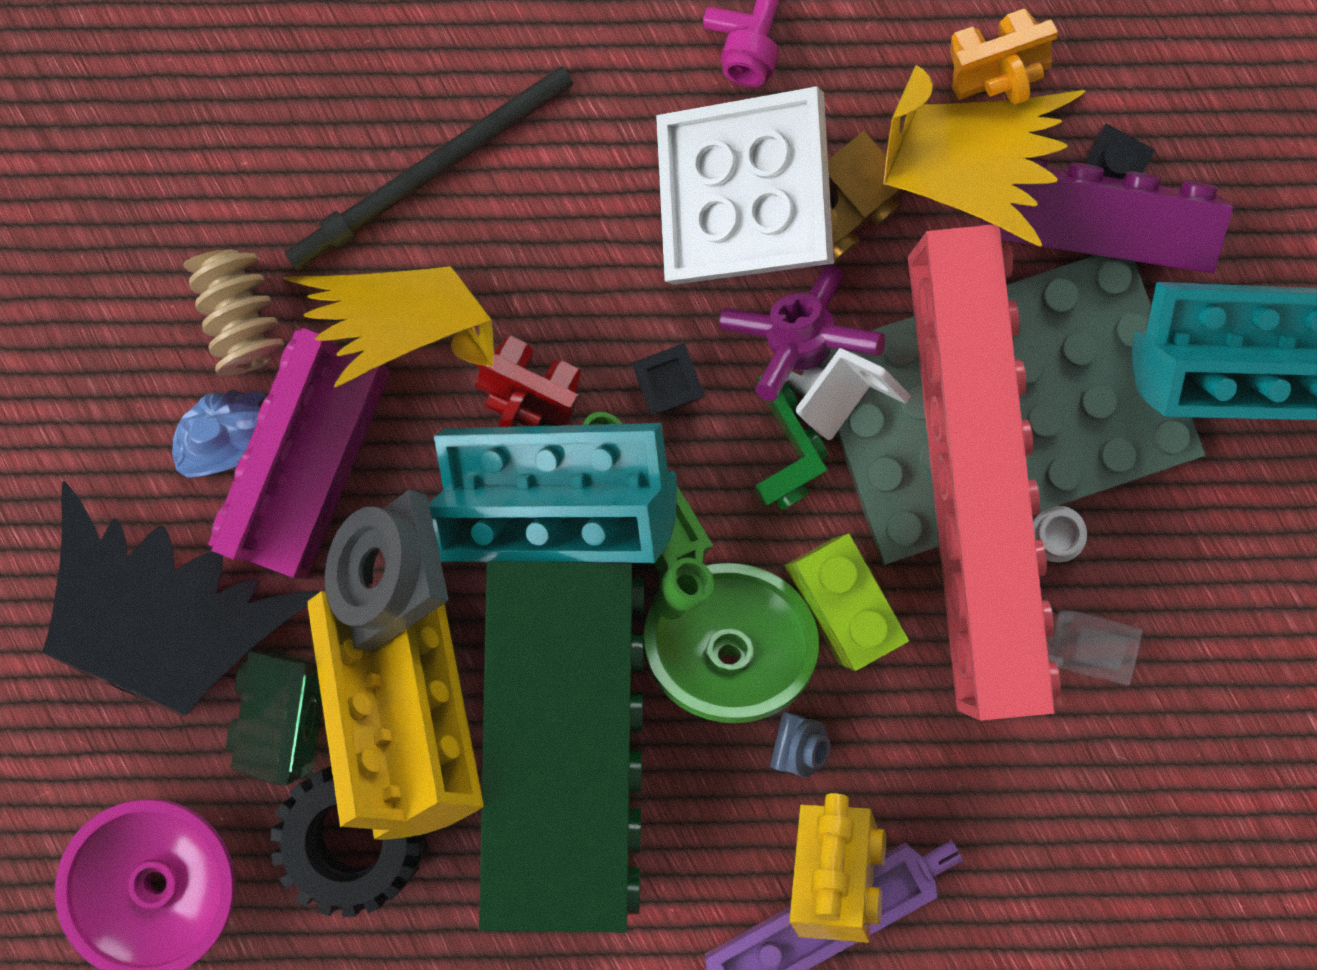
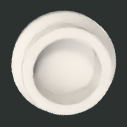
[1033,506,1087,562]

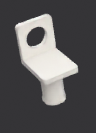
[786,348,911,440]

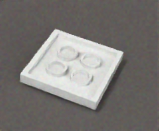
[656,87,834,285]

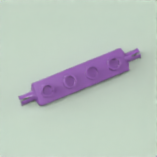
[705,839,963,970]

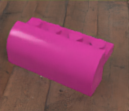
[208,328,391,579]

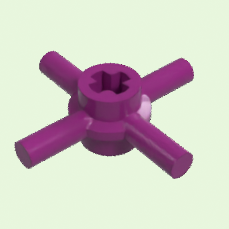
[720,265,885,401]

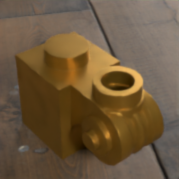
[828,130,903,262]

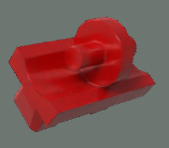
[475,335,581,427]

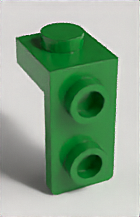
[753,375,829,511]

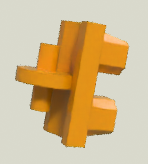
[950,8,1058,105]

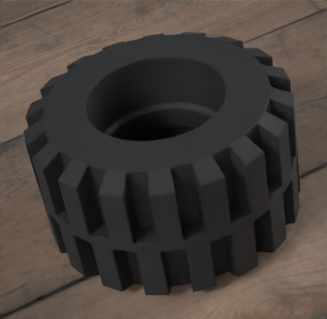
[270,766,428,918]

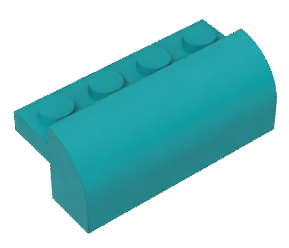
[1132,282,1317,420]
[429,423,677,563]

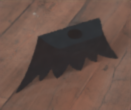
[42,481,321,716]

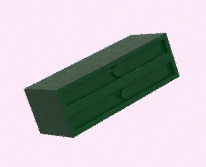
[479,561,645,933]

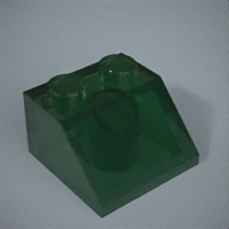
[226,649,323,786]

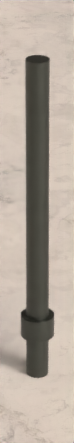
[284,66,574,271]

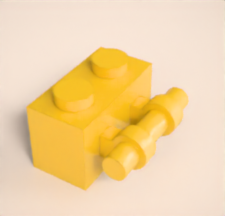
[789,793,886,943]

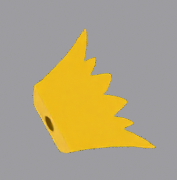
[884,65,1086,247]
[283,266,494,387]

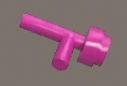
[703,0,780,87]

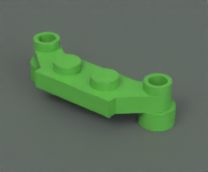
[582,412,714,620]

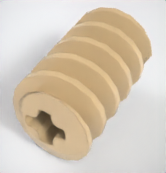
[183,249,285,376]

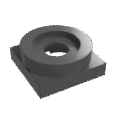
[325,490,449,652]

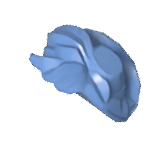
[172,389,266,478]

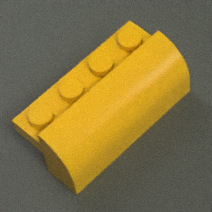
[307,591,484,840]

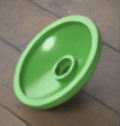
[644,563,819,723]

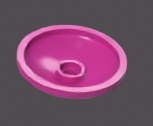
[55,799,236,970]

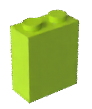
[783,533,909,671]

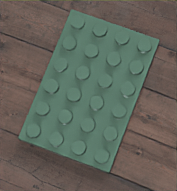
[818,255,1206,565]

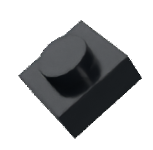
[1082,123,1155,180]
[632,343,705,418]

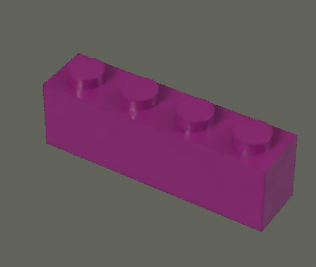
[981,157,1234,274]

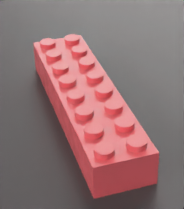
[908,224,1061,721]

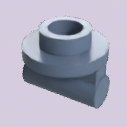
[770,711,831,777]

